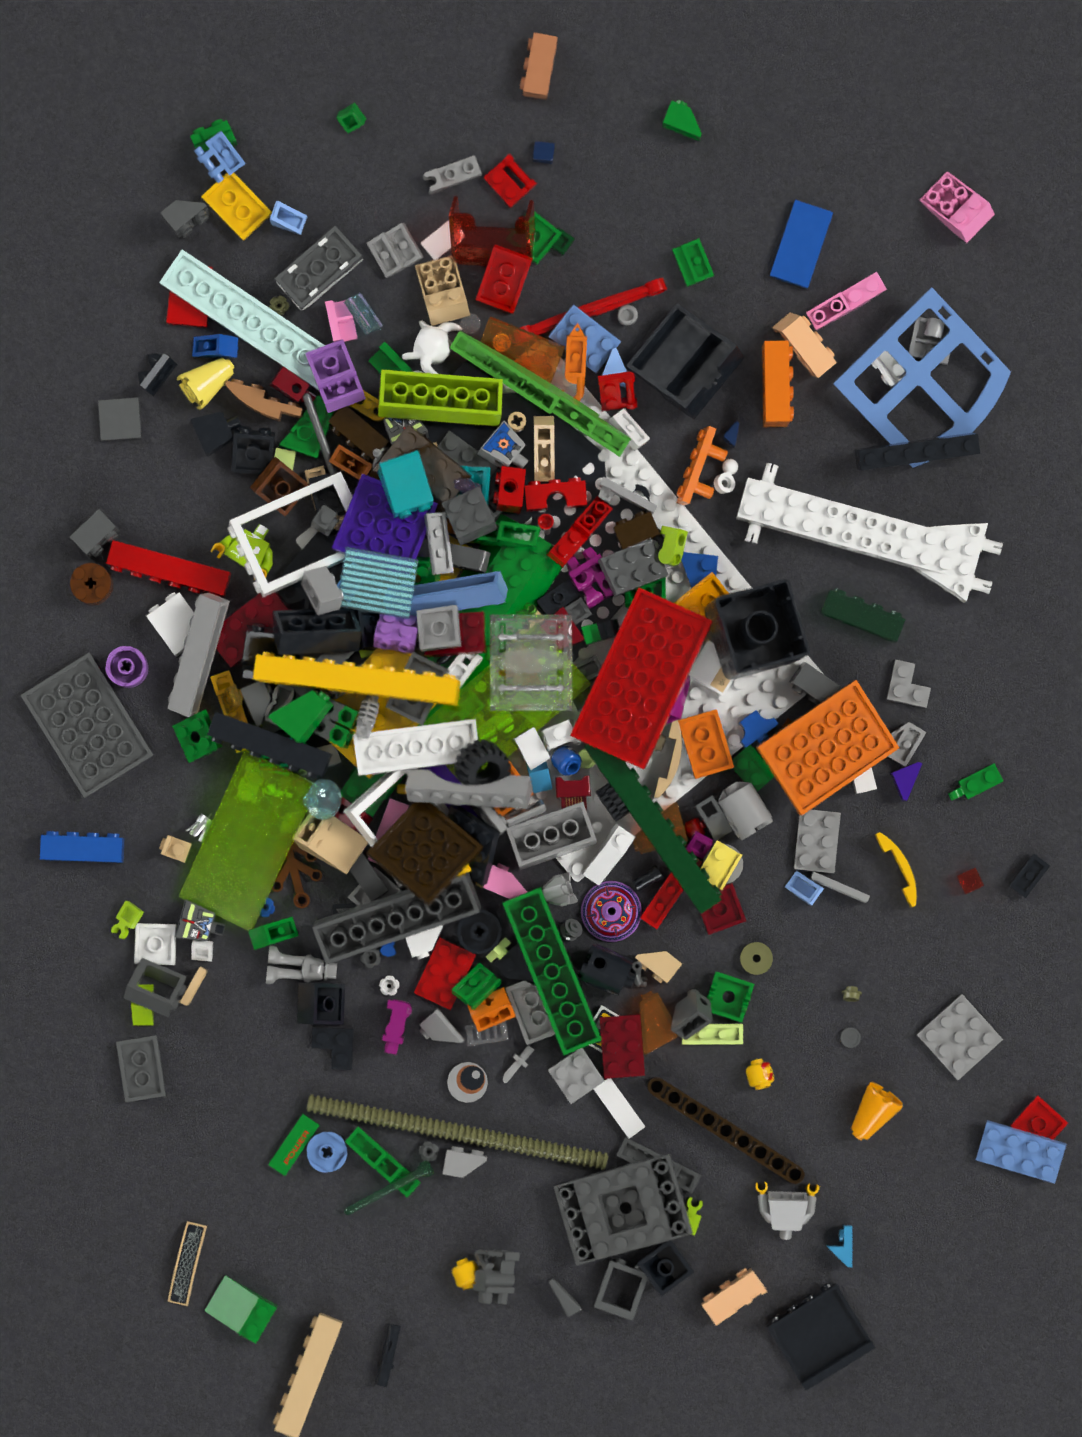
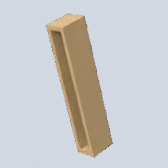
[273,1313,343,1437]

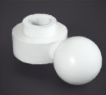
[714,459,738,494]

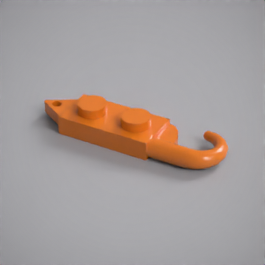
[562,323,587,401]

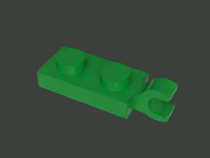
[948,763,1003,801]

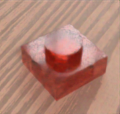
[956,868,984,894]

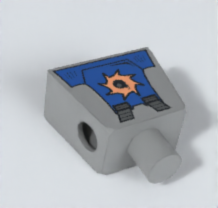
[477,421,528,469]

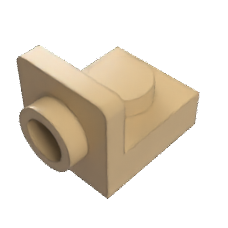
[159,835,192,863]

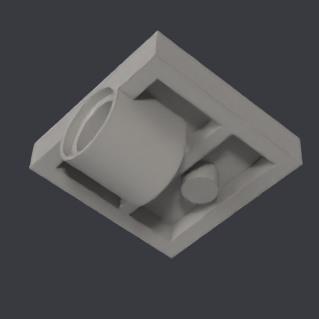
[908,317,950,365]

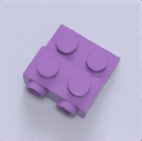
[373,612,418,653]

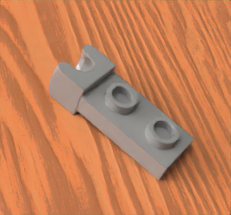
[423,155,482,194]

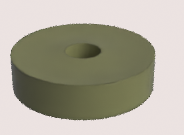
[740,942,773,975]

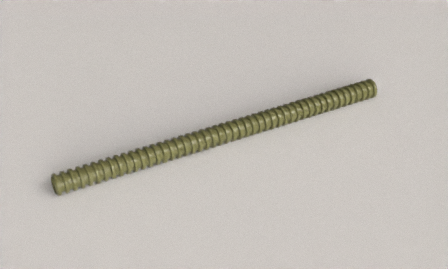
[307,1094,608,1171]

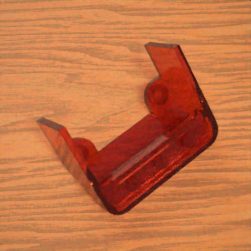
[449,196,535,266]

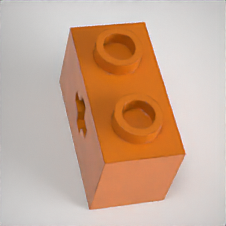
[467,987,516,1032]

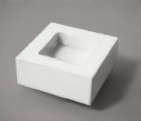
[192,940,213,962]

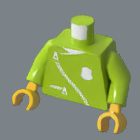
[211,524,273,580]

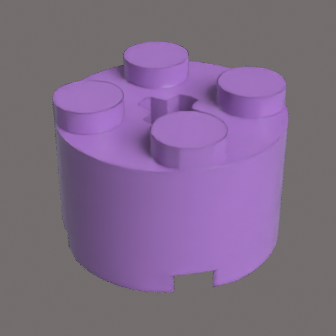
[106,646,148,688]

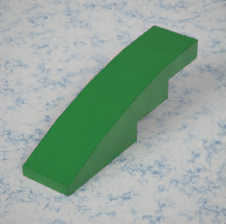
[468,521,541,547]
[345,1127,422,1198]

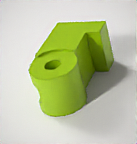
[658,526,688,566]

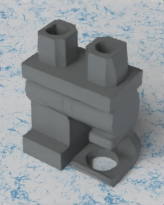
[473,1250,520,1304]

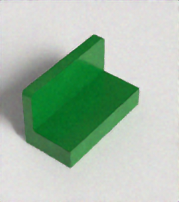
[369,342,413,374]

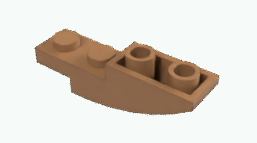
[225,379,303,421]

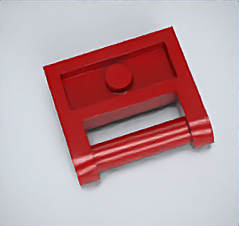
[484,154,537,208]
[598,372,638,411]

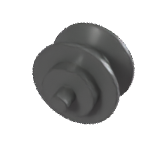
[560,919,582,941]

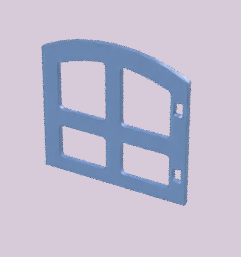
[833,287,1011,468]

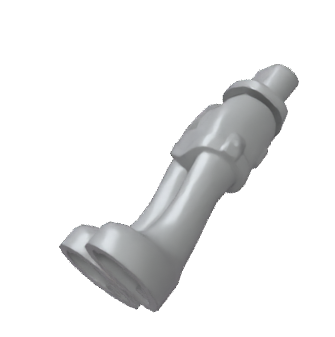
[266,946,337,984]

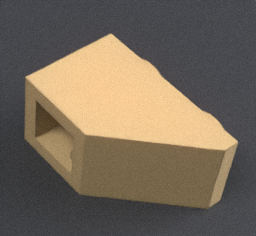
[635,951,682,983]

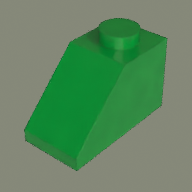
[662,100,702,141]
[248,916,299,950]

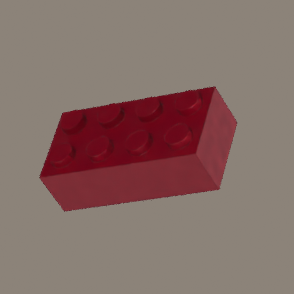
[216,591,292,667]

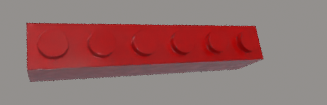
[106,540,231,597]

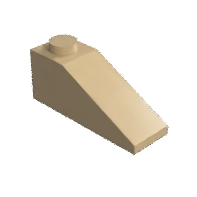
[534,416,555,482]

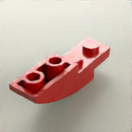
[547,496,613,568]

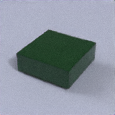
[547,227,575,256]

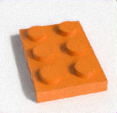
[678,709,734,779]

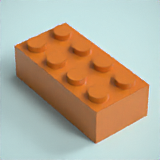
[762,341,794,427]

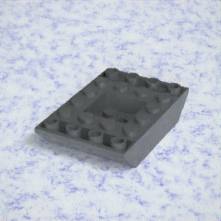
[553,1154,693,1266]

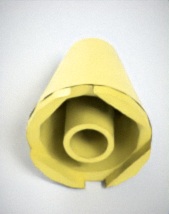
[177,358,234,410]

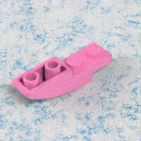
[806,272,887,330]

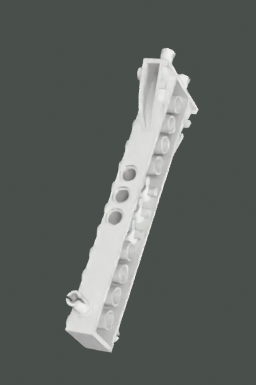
[736,463,1003,603]

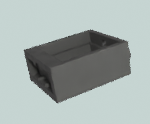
[123,958,187,1017]
[594,1257,648,1321]

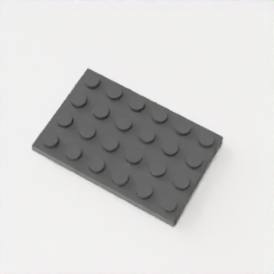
[20,652,154,798]

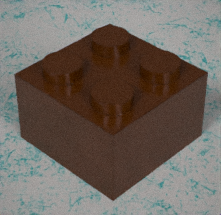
[250,457,310,517]

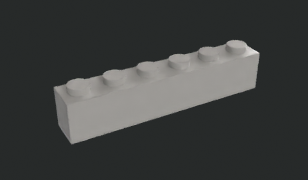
[167,593,230,717]

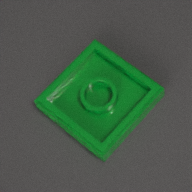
[506,209,562,265]

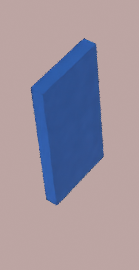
[770,200,833,289]

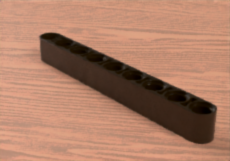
[647,1077,804,1184]

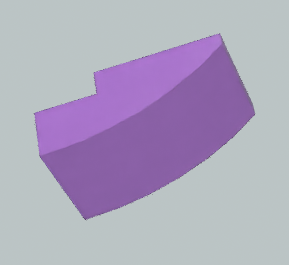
[305,339,366,413]

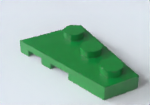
[279,395,335,459]

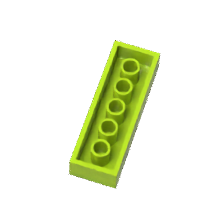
[378,370,503,426]

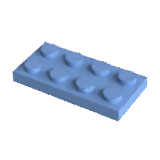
[976,1120,1066,1184]

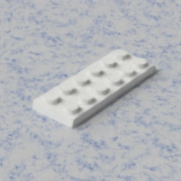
[353,719,478,776]

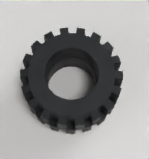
[454,739,511,785]

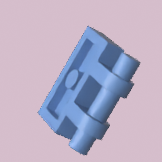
[194,131,246,183]

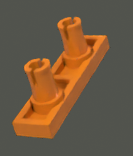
[676,426,728,506]

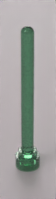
[344,1160,435,1215]

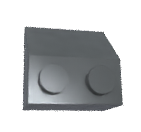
[240,682,274,728]

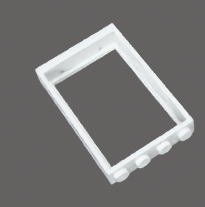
[227,472,353,597]

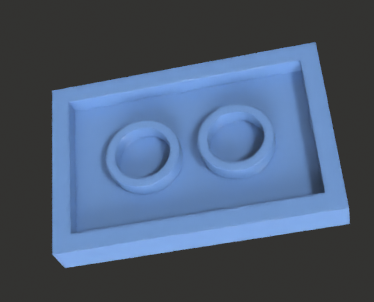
[548,304,621,373]

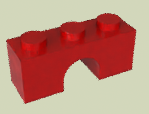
[525,477,587,512]

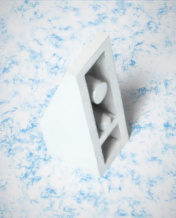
[582,824,635,885]

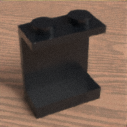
[240,623,283,679]

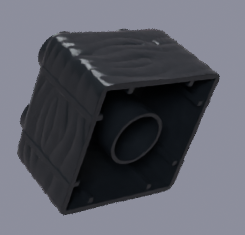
[705,579,810,680]

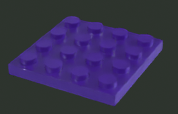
[332,474,438,579]

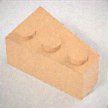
[772,313,837,378]
[701,1268,767,1325]

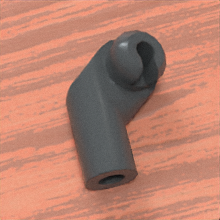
[631,962,648,988]

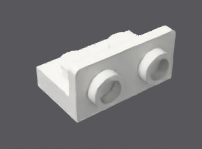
[871,351,906,387]

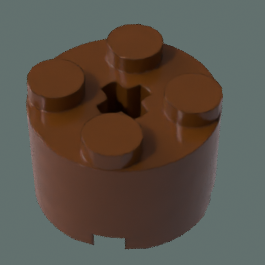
[70,563,113,606]

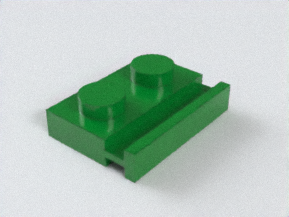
[672,239,714,287]
[732,744,775,792]
[452,963,501,1010]

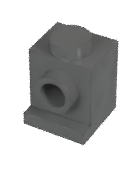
[311,505,339,537]

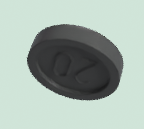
[840,1027,861,1048]

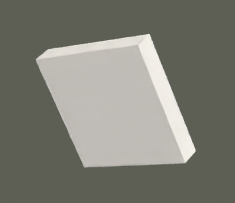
[134,923,177,965]

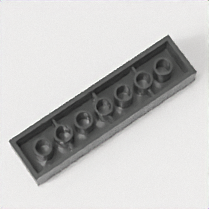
[312,872,481,965]

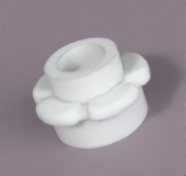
[379,976,399,996]

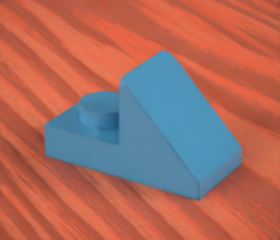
[525,760,553,793]
[826,1225,852,1267]

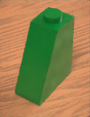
[268,690,334,743]

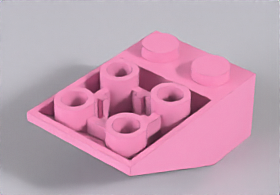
[920,172,995,243]

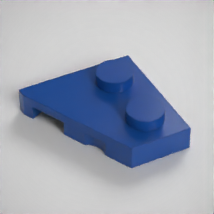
[681,552,718,588]

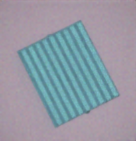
[340,547,418,619]

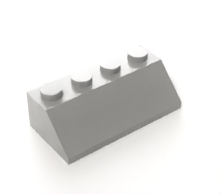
[506,802,597,870]

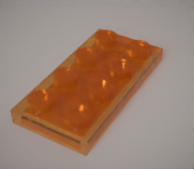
[480,316,565,383]

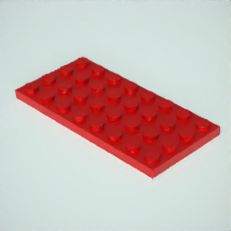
[570,588,713,770]

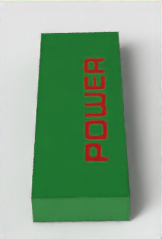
[268,1114,320,1176]

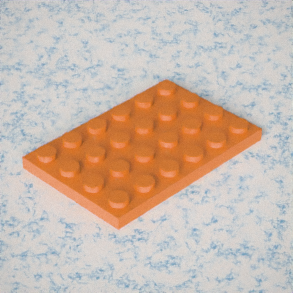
[756,680,900,815]

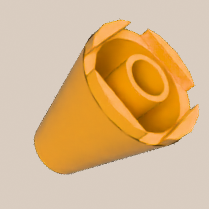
[851,1082,903,1141]

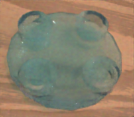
[304,779,342,820]

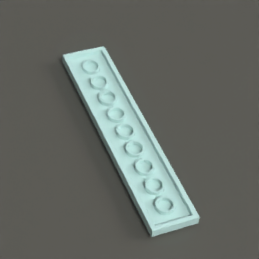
[159,250,325,390]

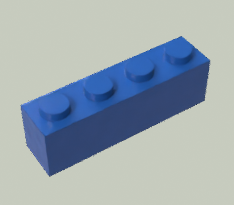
[40,831,124,863]

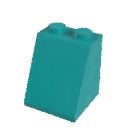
[378,451,434,519]

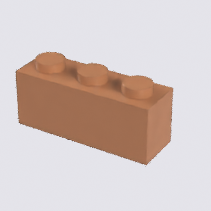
[520,33,558,100]

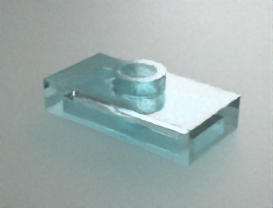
[344,293,383,335]

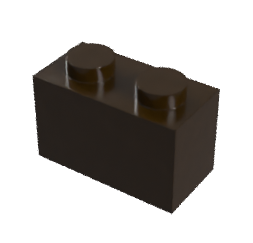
[613,510,660,550]

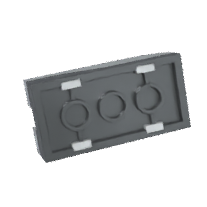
[274,226,363,310]

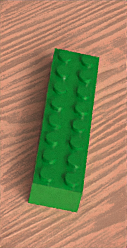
[502,887,602,1055]

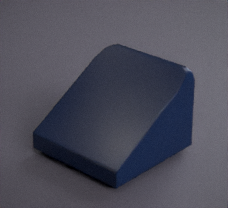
[533,141,555,164]
[723,422,739,448]

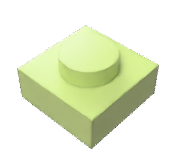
[486,937,511,962]

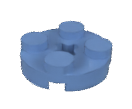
[307,1132,347,1172]

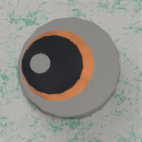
[447,1062,488,1103]

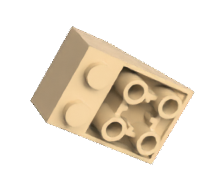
[415,255,470,326]
[292,805,368,874]

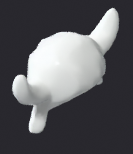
[402,320,462,374]

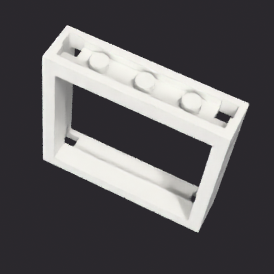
[344,770,449,847]

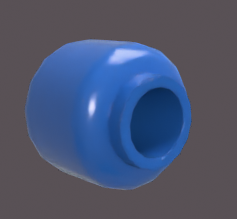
[551,746,582,776]

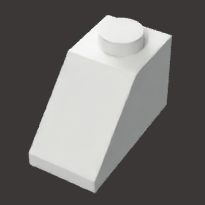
[405,925,443,960]

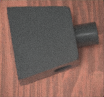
[671,989,712,1040]

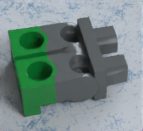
[314,698,359,748]

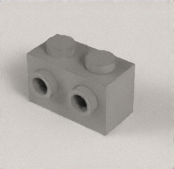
[301,566,344,615]

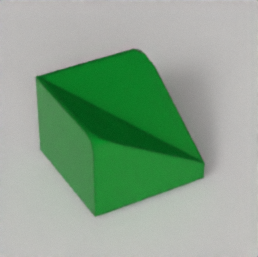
[336,103,366,134]

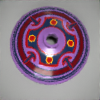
[581,881,642,942]

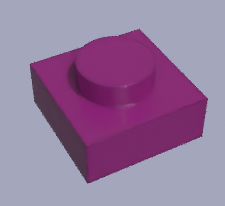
[686,831,713,859]

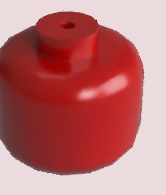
[684,818,706,839]

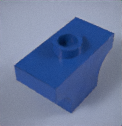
[739,710,779,748]

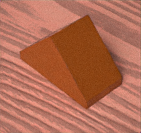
[328,445,373,480]

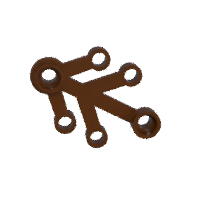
[266,831,323,908]

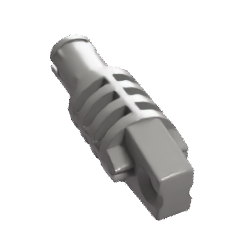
[356,695,379,739]

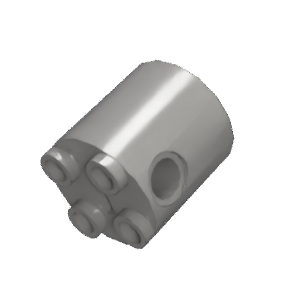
[717,782,773,840]

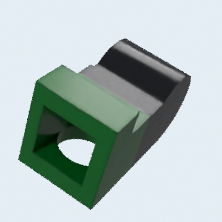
[581,619,620,646]

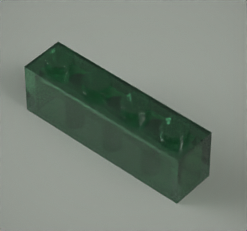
[820,588,906,643]

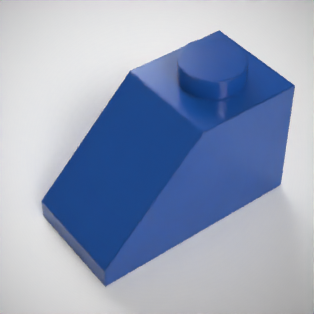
[192,334,238,359]

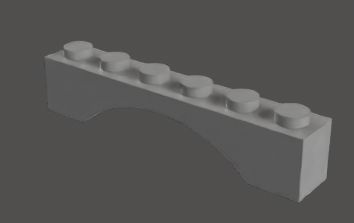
[405,769,533,809]

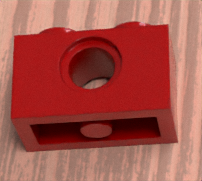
[493,466,526,514]

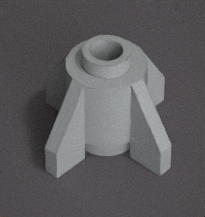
[542,872,578,906]

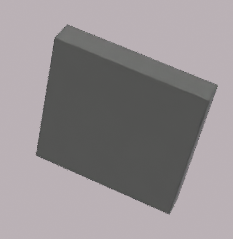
[98,398,142,441]

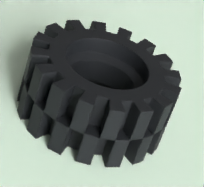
[595,783,629,822]

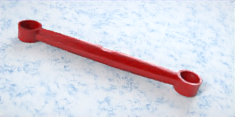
[512,278,667,344]

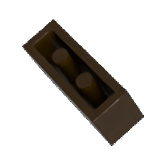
[328,406,391,462]

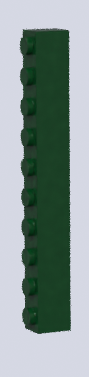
[584,744,722,914]

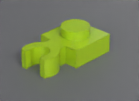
[111,901,144,939]
[687,1197,703,1235]

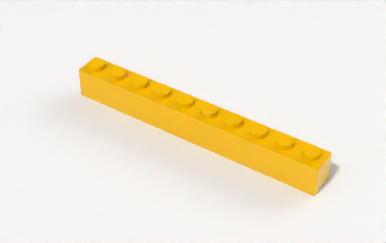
[253,652,461,706]

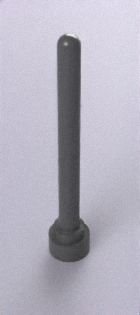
[303,393,344,488]

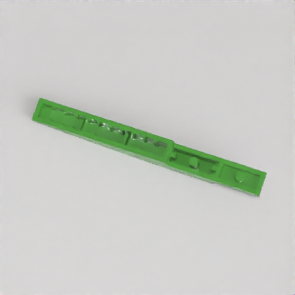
[450,331,631,457]

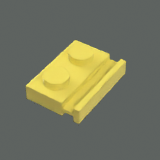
[700,841,742,890]

